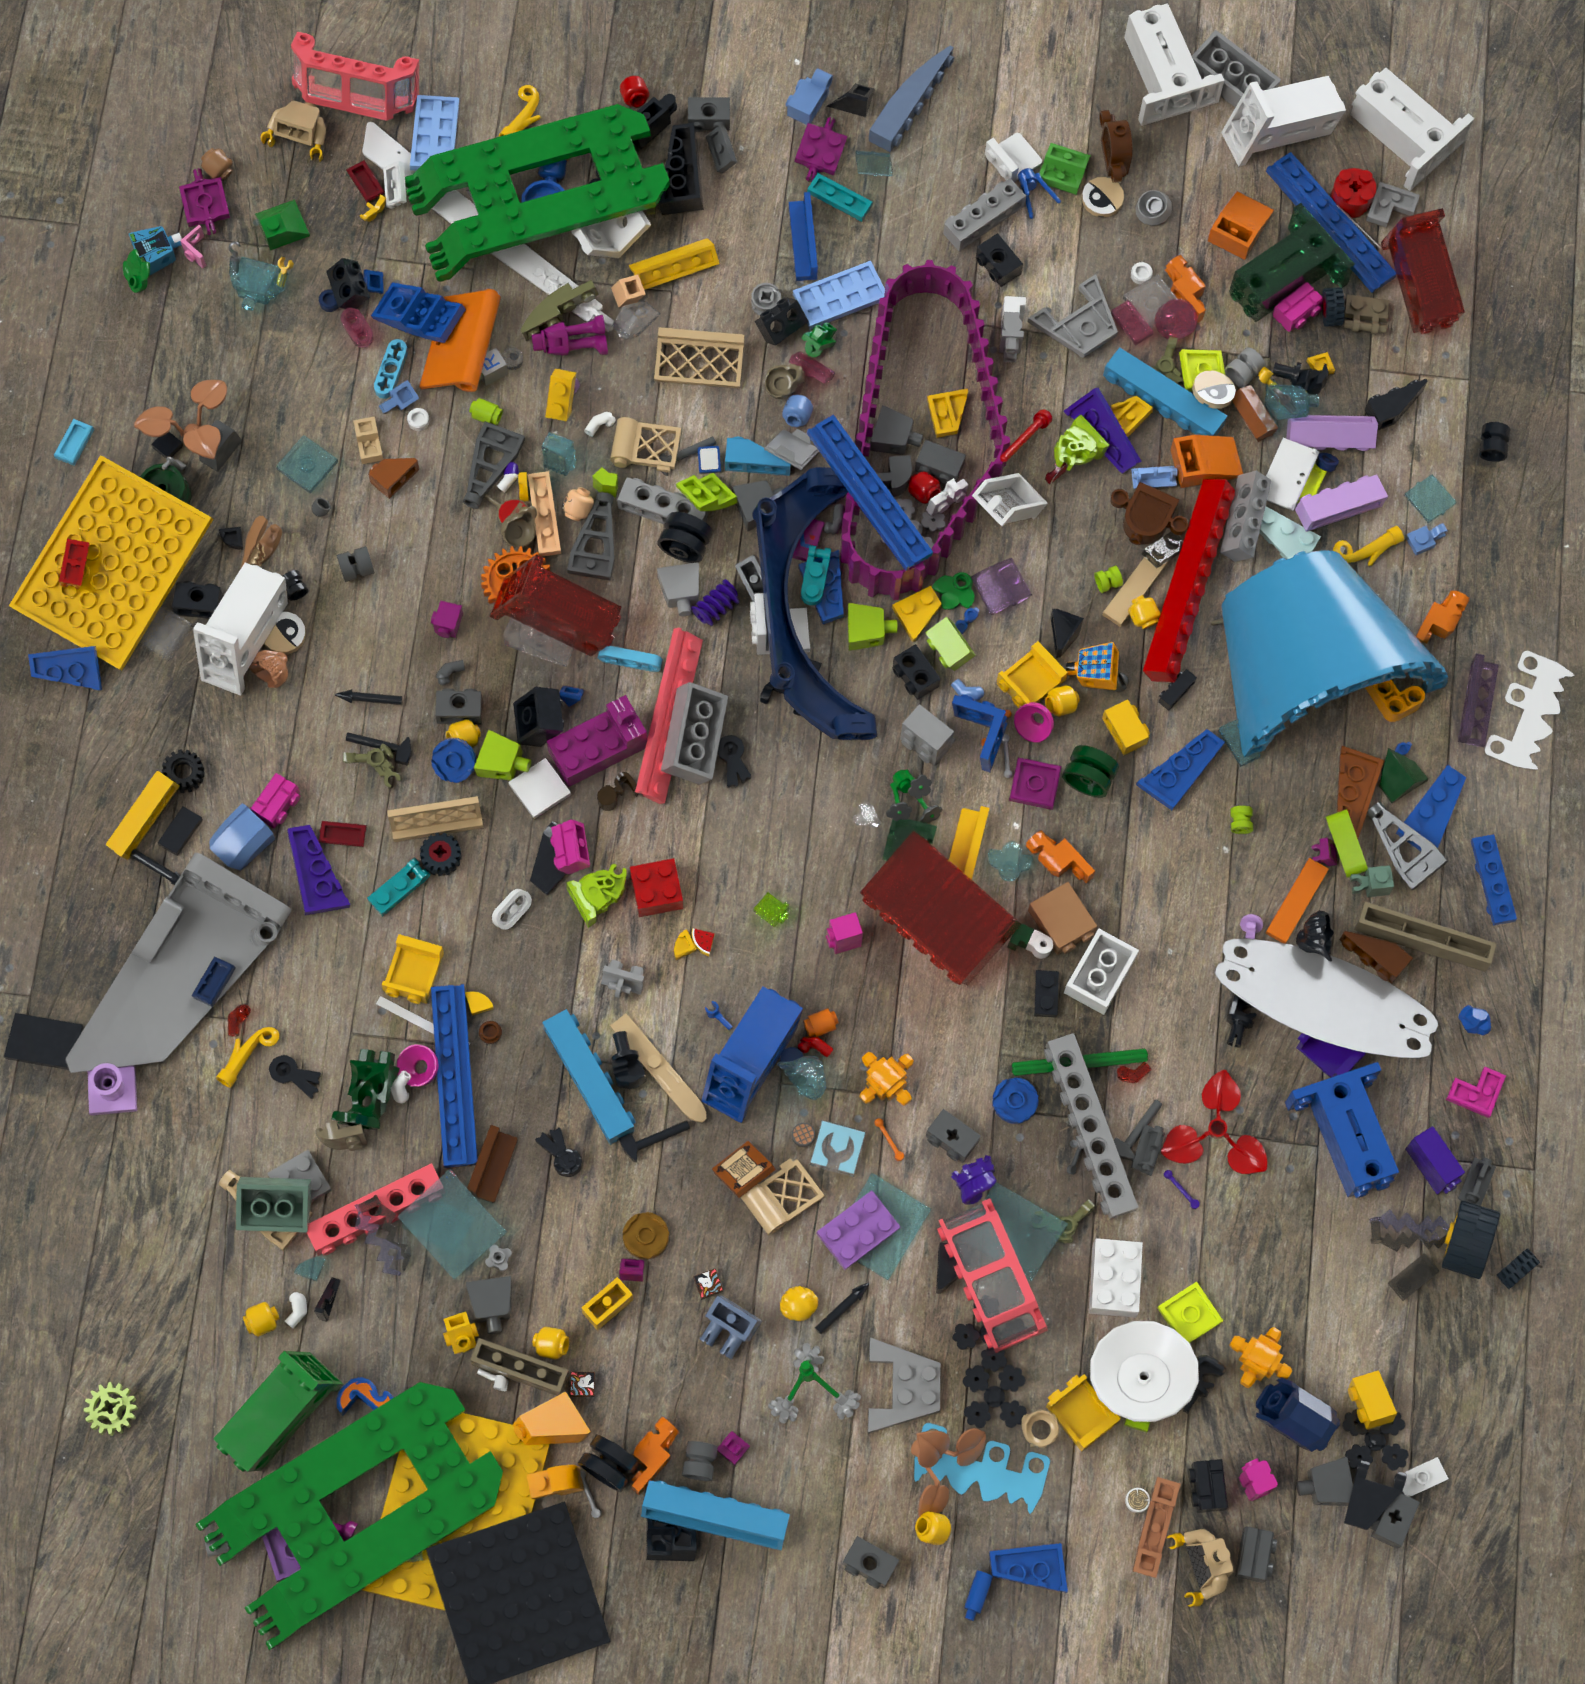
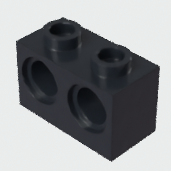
[326,258,370,311]
[755,297,809,346]
[892,644,941,700]

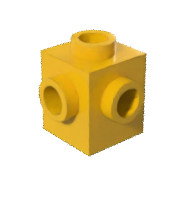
[443,1311,479,1354]

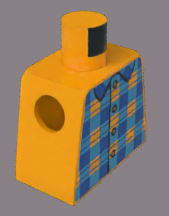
[1066,642,1119,690]

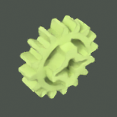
[84,1382,138,1436]

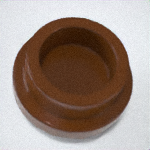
[479,1021,502,1044]

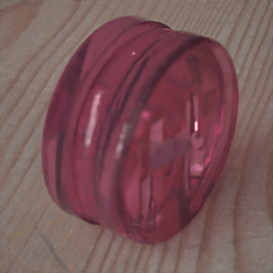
[1155,299,1197,341]

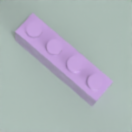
[1286,415,1378,451]
[1295,475,1388,532]

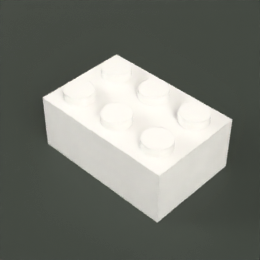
[1064,929,1139,1015]
[1089,1238,1143,1318]

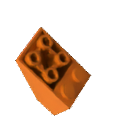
[1208,191,1274,260]
[1170,435,1243,488]

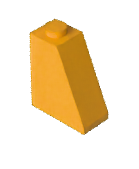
[513,1391,591,1445]

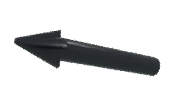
[335,689,402,705]
[130,849,180,885]
[815,1282,869,1334]

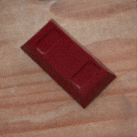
[346,160,385,203]
[319,821,367,847]

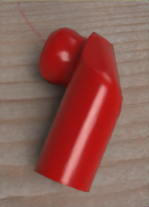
[797,1037,833,1057]

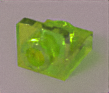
[753,892,790,928]

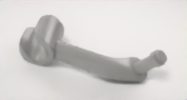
[162,457,187,472]

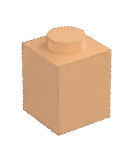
[611,275,646,307]

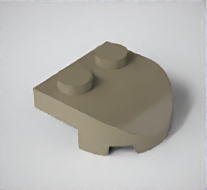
[316,1121,367,1151]

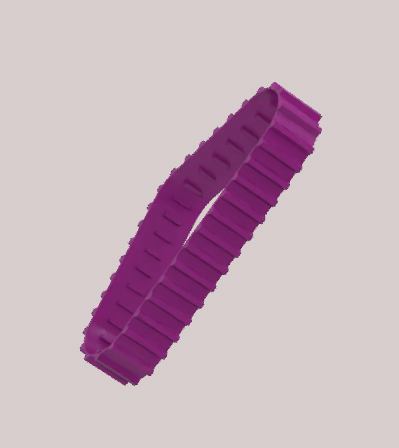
[840,260,1010,601]

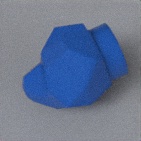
[1459,1005,1491,1035]

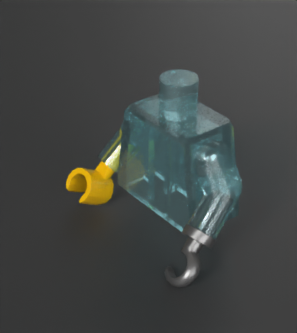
[229,241,294,311]
[1258,367,1319,420]

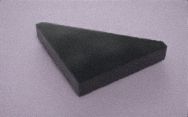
[314,1277,341,1322]

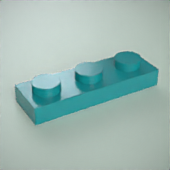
[807,173,873,222]

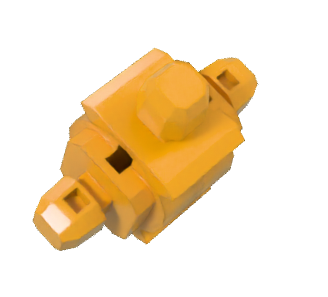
[859,1052,914,1106]
[1229,1327,1293,1388]

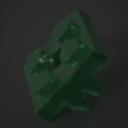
[882,819,937,870]

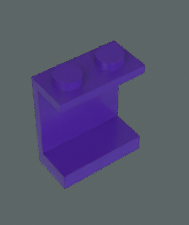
[1296,1033,1366,1078]

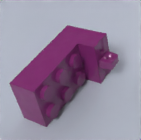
[547,695,647,787]

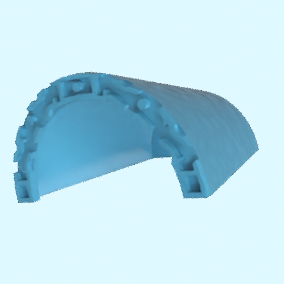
[1221,550,1448,757]

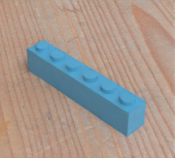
[1103,347,1227,436]
[542,1009,636,1145]
[641,1480,790,1551]

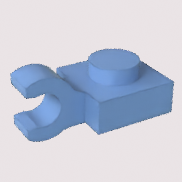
[379,380,419,413]
[1405,523,1448,556]

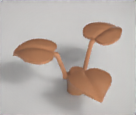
[134,380,227,459]
[911,1428,986,1517]

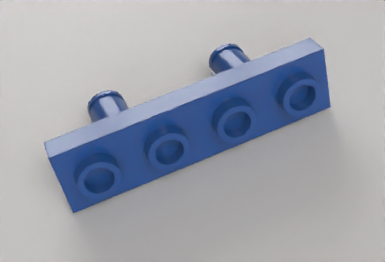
[1470,834,1517,926]

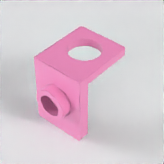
[180,225,206,268]

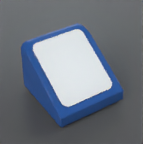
[698,446,721,474]

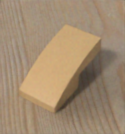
[353,416,383,464]

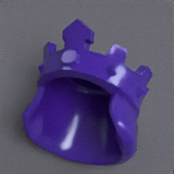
[951,1155,997,1205]

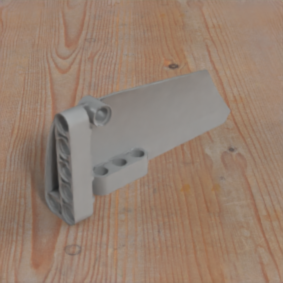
[65,853,291,1073]

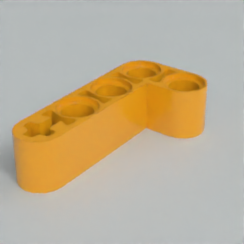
[1365,680,1425,722]

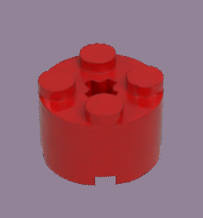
[1330,168,1376,218]

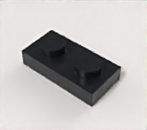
[1034,970,1059,1018]

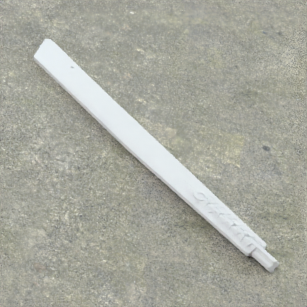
[362,122,616,332]

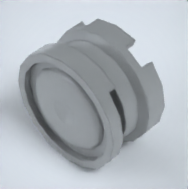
[751,283,781,316]

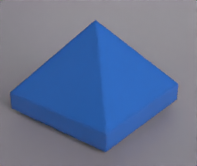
[364,269,384,294]
[559,686,584,707]

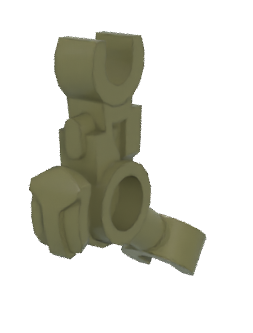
[1151,335,1184,386]
[343,744,402,788]
[1032,1199,1095,1243]

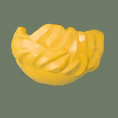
[780,1286,818,1321]

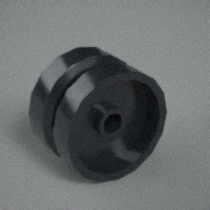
[657,512,713,563]
[578,1434,640,1493]

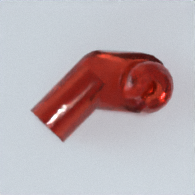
[228,1004,251,1037]
[1117,1062,1151,1083]

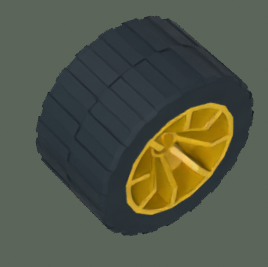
[1442,1201,1500,1279]

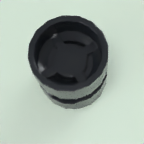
[1479,422,1511,462]

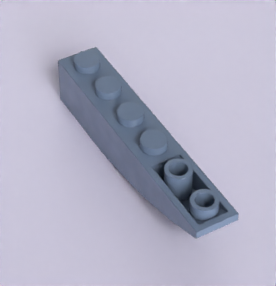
[869,46,954,152]

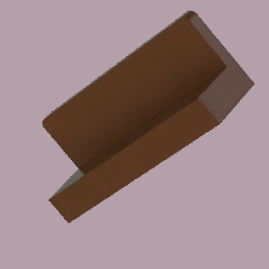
[467,1125,518,1203]

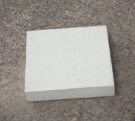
[508,758,571,819]

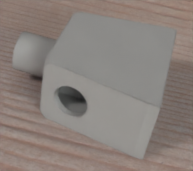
[657,562,699,616]

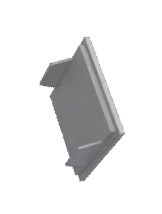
[764,429,819,470]

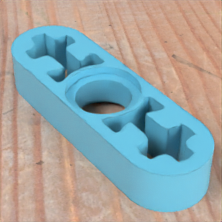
[374,339,408,399]
[597,645,663,672]

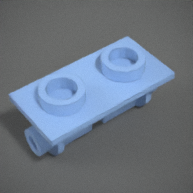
[1131,466,1177,489]

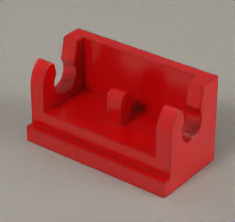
[59,539,90,589]

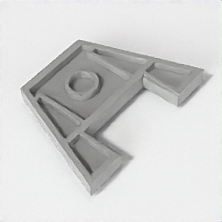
[1027,274,1118,358]
[868,1338,941,1434]

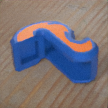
[336,1377,394,1416]

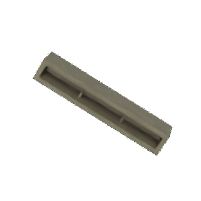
[1354,902,1497,972]

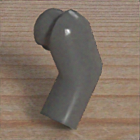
[825,504,845,535]
[436,660,465,685]

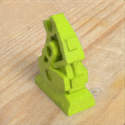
[1054,415,1109,471]
[567,864,627,927]

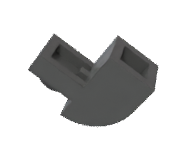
[876,455,912,497]

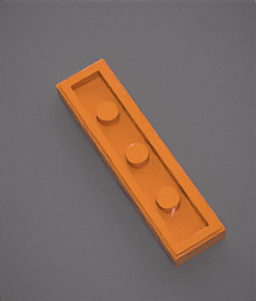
[1265,858,1329,944]

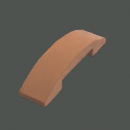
[1132,1477,1181,1578]

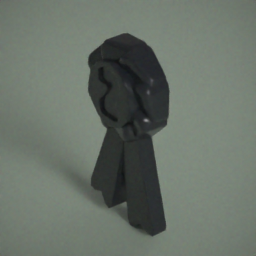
[718,735,751,788]
[269,1055,321,1099]
[535,1127,583,1177]

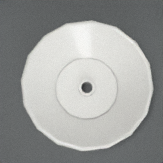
[1090,1321,1199,1422]

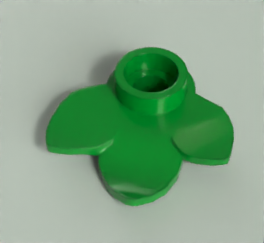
[123,249,150,293]
[932,572,975,610]

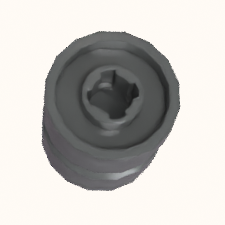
[336,546,375,582]
[682,1441,718,1481]

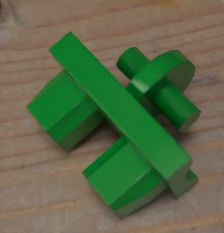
[801,322,837,357]

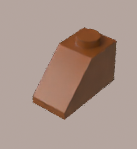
[368,458,419,499]

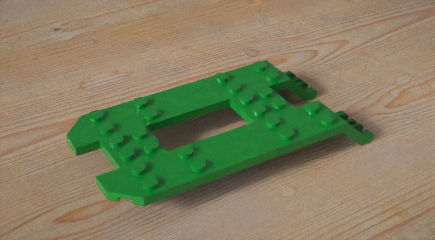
[405,104,670,282]
[195,1382,503,1650]

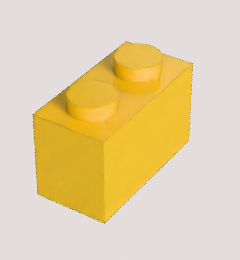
[545,369,577,421]
[1102,699,1150,756]
[581,1277,634,1331]
[1348,1370,1397,1430]

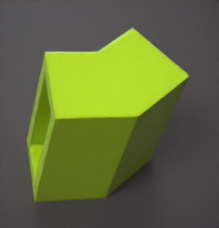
[592,467,618,498]

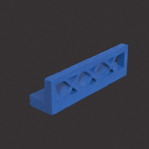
[789,192,818,281]

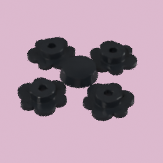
[952,1295,1028,1372]
[962,1365,1027,1428]
[1342,1409,1409,1471]

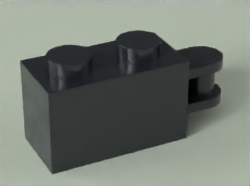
[632,94,677,149]

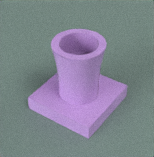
[88,1063,137,1115]

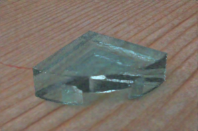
[294,1257,326,1282]

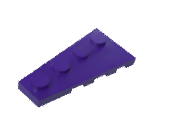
[1063,388,1142,474]
[287,825,351,915]

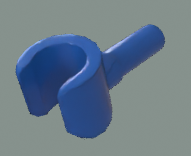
[705,1001,733,1030]

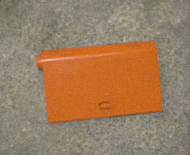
[419,289,501,392]

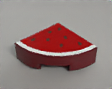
[1045,462,1067,484]

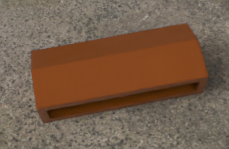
[1232,385,1278,442]

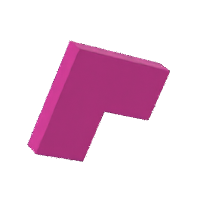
[1446,1067,1506,1118]

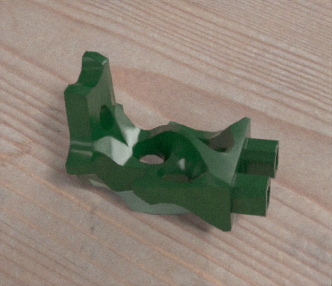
[331,1049,400,1130]

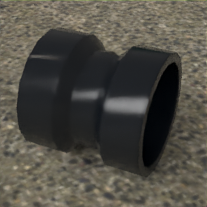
[282,570,308,601]

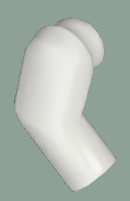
[584,412,616,437]

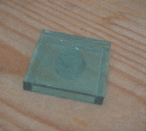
[276,435,338,494]

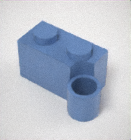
[786,68,833,125]

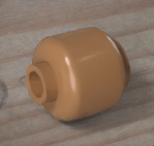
[201,148,233,180]

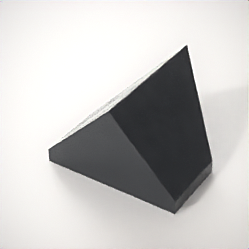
[827,83,875,117]
[1050,608,1084,658]

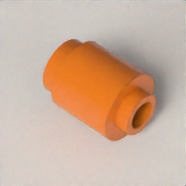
[803,1008,839,1037]

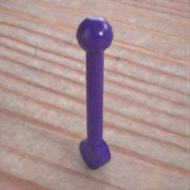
[1164,1170,1200,1209]

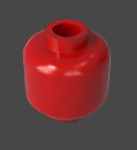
[619,75,649,107]
[909,471,941,504]

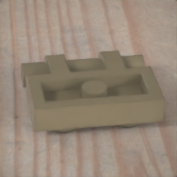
[1343,295,1389,335]

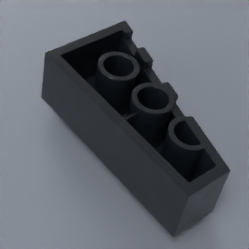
[658,123,704,215]

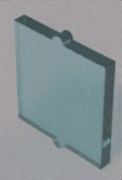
[855,151,893,176]
[1404,474,1456,523]

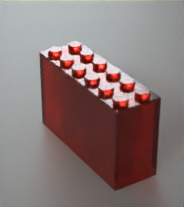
[860,831,1021,986]

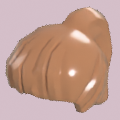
[249,650,288,688]

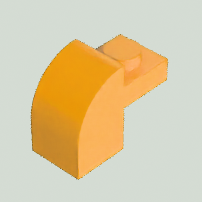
[527,1465,584,1500]

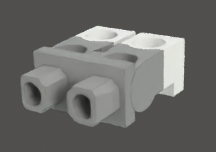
[999,296,1026,362]

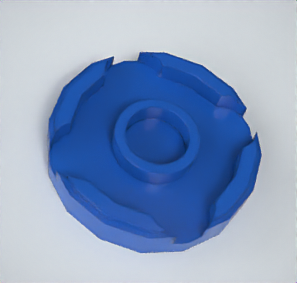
[431,738,476,783]
[993,1078,1038,1124]

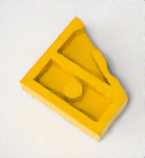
[927,388,968,438]
[1111,396,1153,437]
[892,586,942,642]

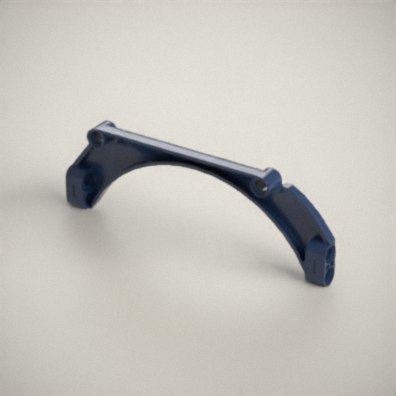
[752,467,877,740]

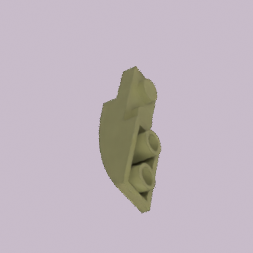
[521,280,599,341]

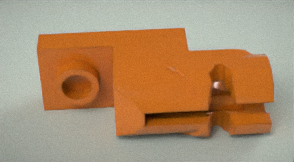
[1165,255,1206,324]
[1416,590,1469,644]
[1026,830,1095,883]
[632,1417,679,1495]

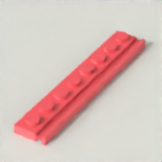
[635,627,703,804]

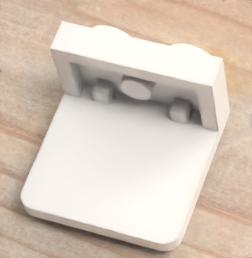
[985,133,1042,182]

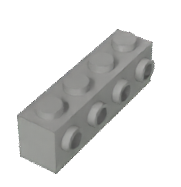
[943,178,1026,251]

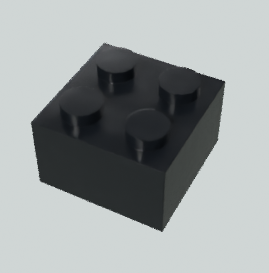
[513,686,564,747]

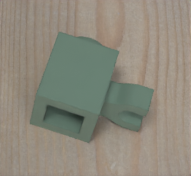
[1350,865,1394,897]

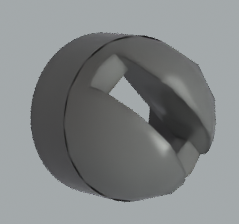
[312,497,331,517]
[1115,672,1129,692]

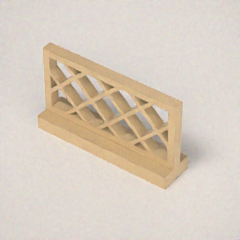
[654,327,745,388]
[387,796,483,842]

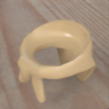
[1022,1410,1059,1448]

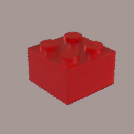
[630,858,683,917]

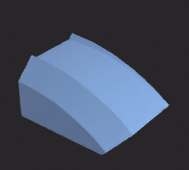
[209,803,275,870]

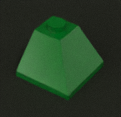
[255,199,310,251]

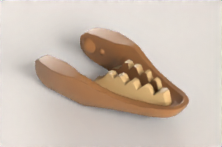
[241,516,282,568]

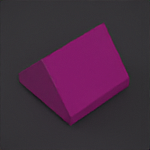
[619,1259,645,1282]

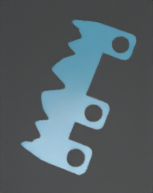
[914,1423,1050,1514]

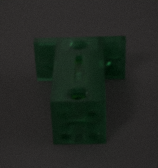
[1229,203,1355,323]

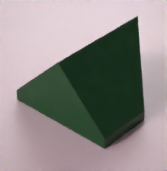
[1379,748,1428,803]

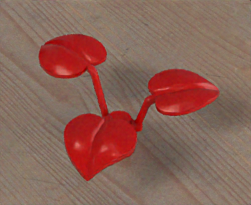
[1161,1070,1267,1174]

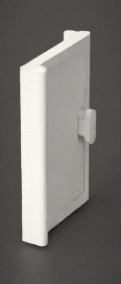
[1266,438,1319,511]

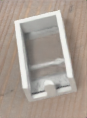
[972,473,1048,526]

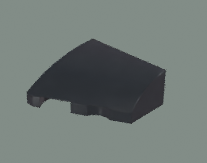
[646,1518,697,1561]

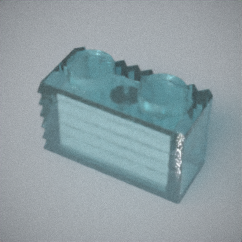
[541,432,577,476]

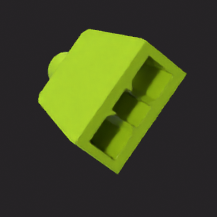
[848,603,897,651]
[474,730,531,780]

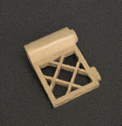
[610,417,681,473]
[741,1158,825,1235]

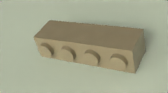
[470,1338,569,1396]

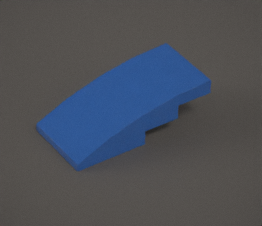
[371,282,466,343]

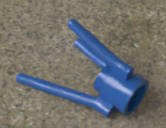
[1018,168,1061,219]

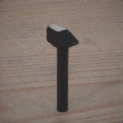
[346,732,412,766]
[619,1120,690,1163]

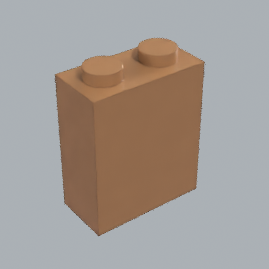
[1028,882,1097,955]

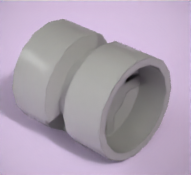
[1225,347,1266,388]

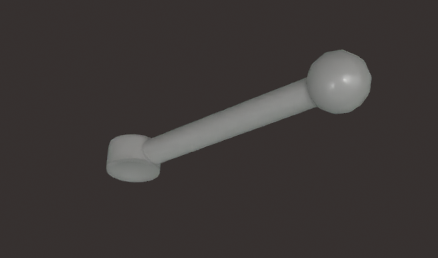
[1002,734,1012,778]
[580,1470,601,1518]

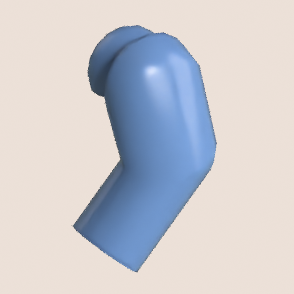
[951,679,984,701]

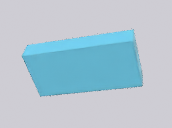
[54,419,94,466]

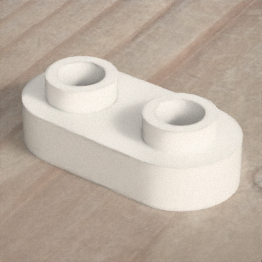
[492,889,532,929]

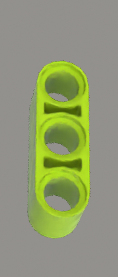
[1325,809,1368,878]

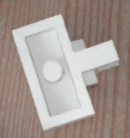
[926,478,969,516]

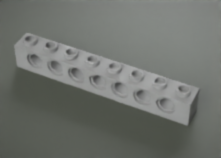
[1044,1033,1139,1220]

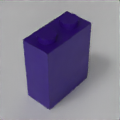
[1405,1126,1465,1195]

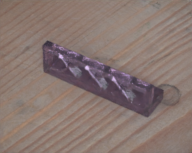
[1458,653,1499,747]

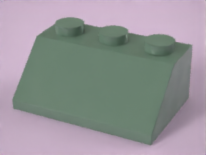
[236,1177,311,1232]

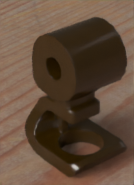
[597,772,639,811]

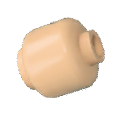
[562,487,594,521]

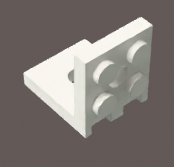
[571,211,651,258]
[750,593,810,655]

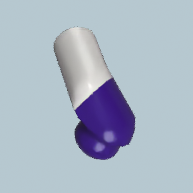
[497,462,519,493]

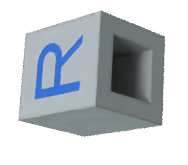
[480,348,508,386]

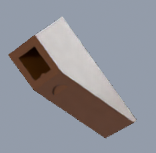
[1339,931,1413,984]

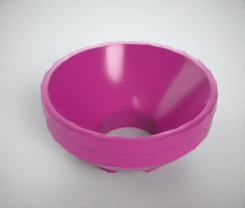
[1014,702,1054,742]
[396,1044,439,1087]

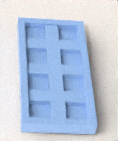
[410,95,460,171]
[793,261,885,330]

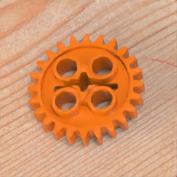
[481,546,553,616]

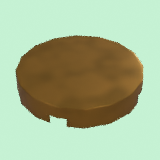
[622,1212,669,1260]

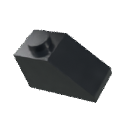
[936,1242,972,1294]

